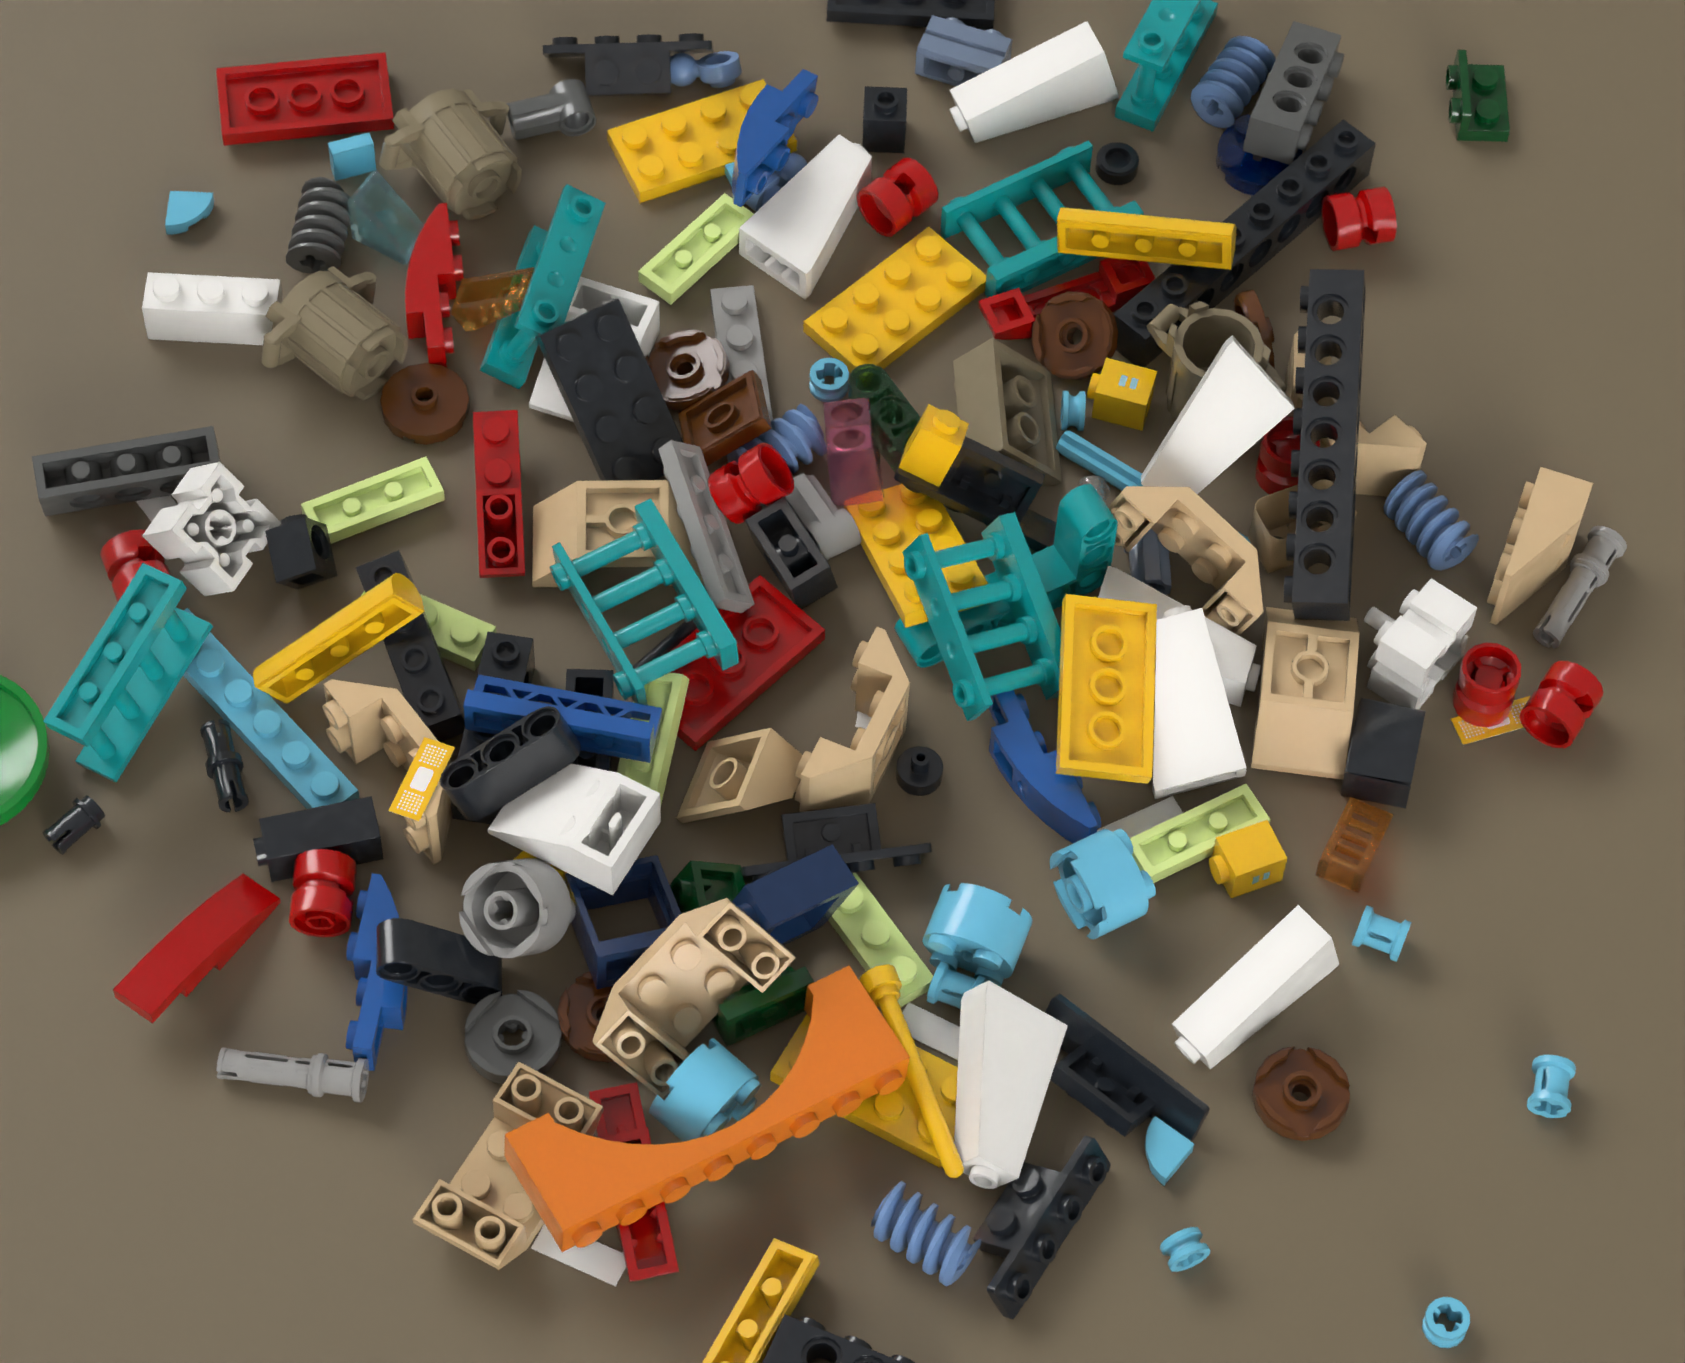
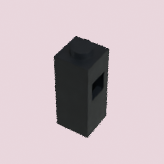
[253,796,384,882]

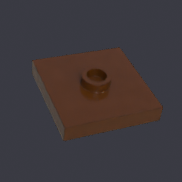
[678,370,772,466]

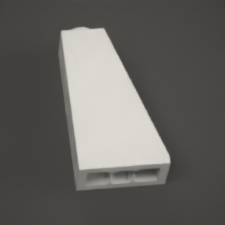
[949,21,1119,143]
[739,134,872,300]
[1141,335,1295,494]
[1098,566,1261,707]
[1152,605,1246,799]
[1172,905,1339,1069]
[954,980,1067,1189]

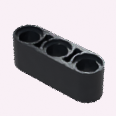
[440,706,581,821]
[376,918,502,1004]

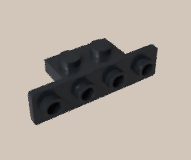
[543,33,714,97]
[894,436,1056,552]
[741,803,932,882]
[1045,994,1210,1141]
[973,1136,1111,1319]

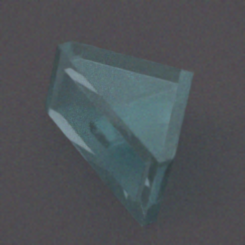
[348,170,424,264]

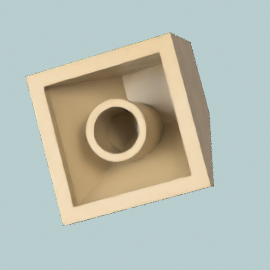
[676,728,803,823]

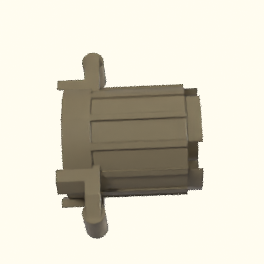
[379,88,522,220]
[261,266,408,400]
[1147,301,1287,422]

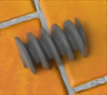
[285,177,355,273]

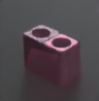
[823,398,884,506]

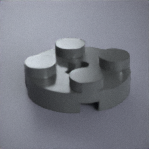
[464,990,562,1084]

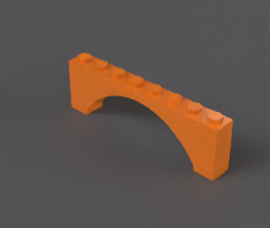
[504,966,910,1252]

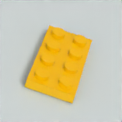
[607,79,797,203]
[803,227,987,384]
[843,484,988,628]
[1056,594,1157,784]
[770,1014,958,1168]

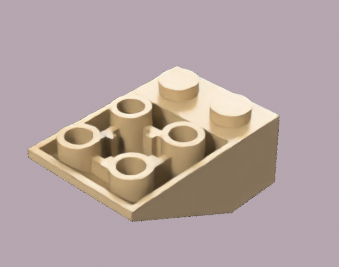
[1487,467,1593,625]

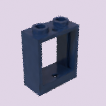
[732,844,859,946]
[565,855,681,989]

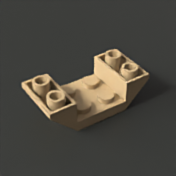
[1284,332,1427,496]
[532,480,705,587]
[1108,486,1263,635]
[1251,607,1360,780]
[795,626,910,812]
[322,679,452,865]
[592,898,796,1099]
[413,1062,603,1270]

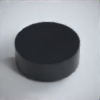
[1095,142,1139,185]

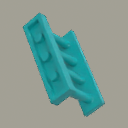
[1115,0,1218,132]
[940,140,1144,298]
[479,184,606,389]
[550,498,739,705]
[902,512,1061,721]
[43,563,213,783]

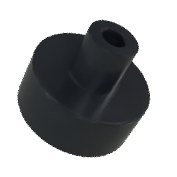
[896,746,943,796]

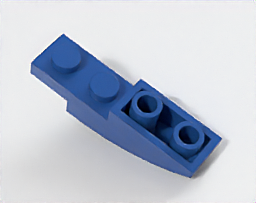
[732,69,818,207]
[989,690,1101,843]
[346,873,408,1071]

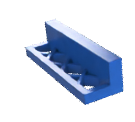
[463,674,662,763]

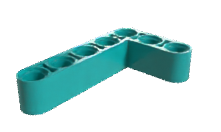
[894,484,1118,668]

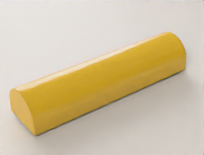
[1057,207,1236,270]
[253,573,425,704]
[702,1238,820,1363]

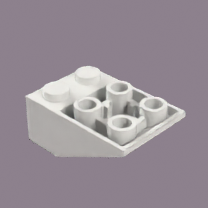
[529,277,660,422]
[488,764,661,895]

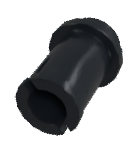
[42,795,105,855]

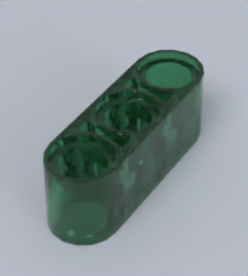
[848,364,921,472]

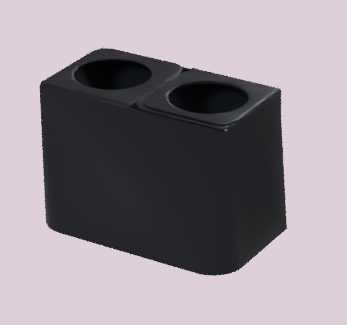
[1341,698,1426,809]

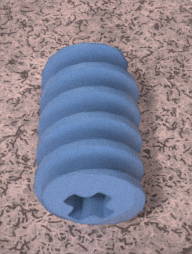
[1191,36,1276,128]
[727,403,827,474]
[1384,470,1479,570]
[871,1181,982,1286]

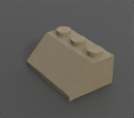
[953,338,1062,486]

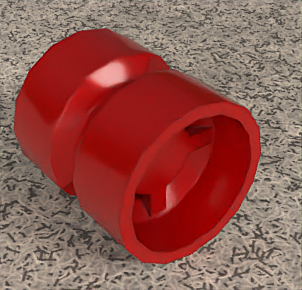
[857,157,939,237]
[1321,186,1397,251]
[1255,416,1320,495]
[708,442,794,524]
[100,529,171,602]
[1453,642,1521,727]
[1520,661,1604,748]
[289,849,357,937]

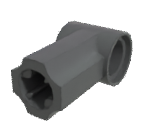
[506,79,597,140]

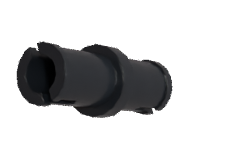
[200,719,249,812]

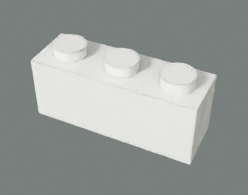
[142,272,283,345]

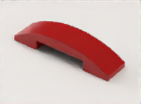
[978,258,1155,340]

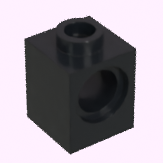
[862,86,907,153]
[265,514,338,589]

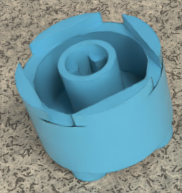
[1050,828,1156,940]
[922,883,1033,987]
[649,1038,761,1142]

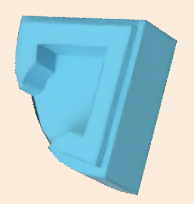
[165,191,215,235]
[1145,1116,1194,1186]

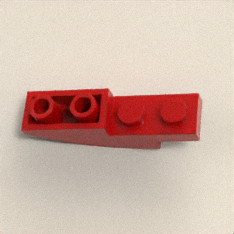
[405,203,464,368]
[473,410,525,578]

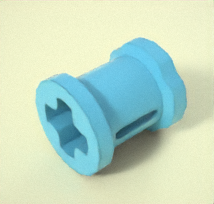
[1352,905,1412,962]
[927,961,987,1009]
[1527,1055,1576,1118]

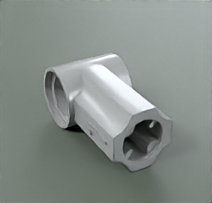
[785,473,861,560]

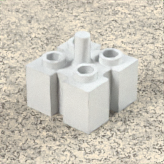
[142,462,281,596]
[1364,578,1477,710]

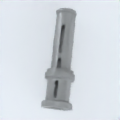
[1533,526,1627,648]
[217,1047,369,1102]

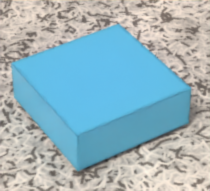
[328,133,377,181]

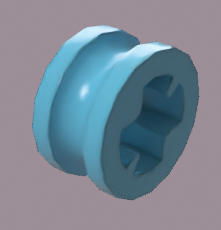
[809,357,849,403]
[1060,390,1086,431]
[1160,1227,1211,1272]
[1422,1297,1470,1348]

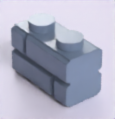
[915,15,1013,86]

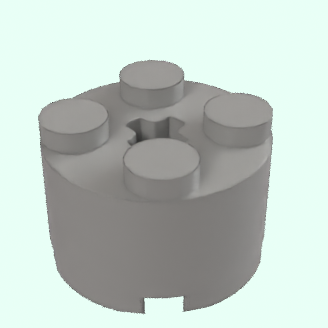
[459,858,576,958]

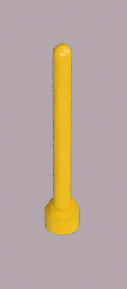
[859,964,964,1178]

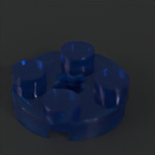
[1216,114,1302,195]

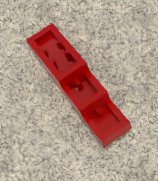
[113,873,281,1024]
[588,1082,679,1282]

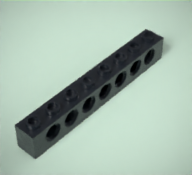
[1114,119,1376,368]
[1284,269,1366,621]

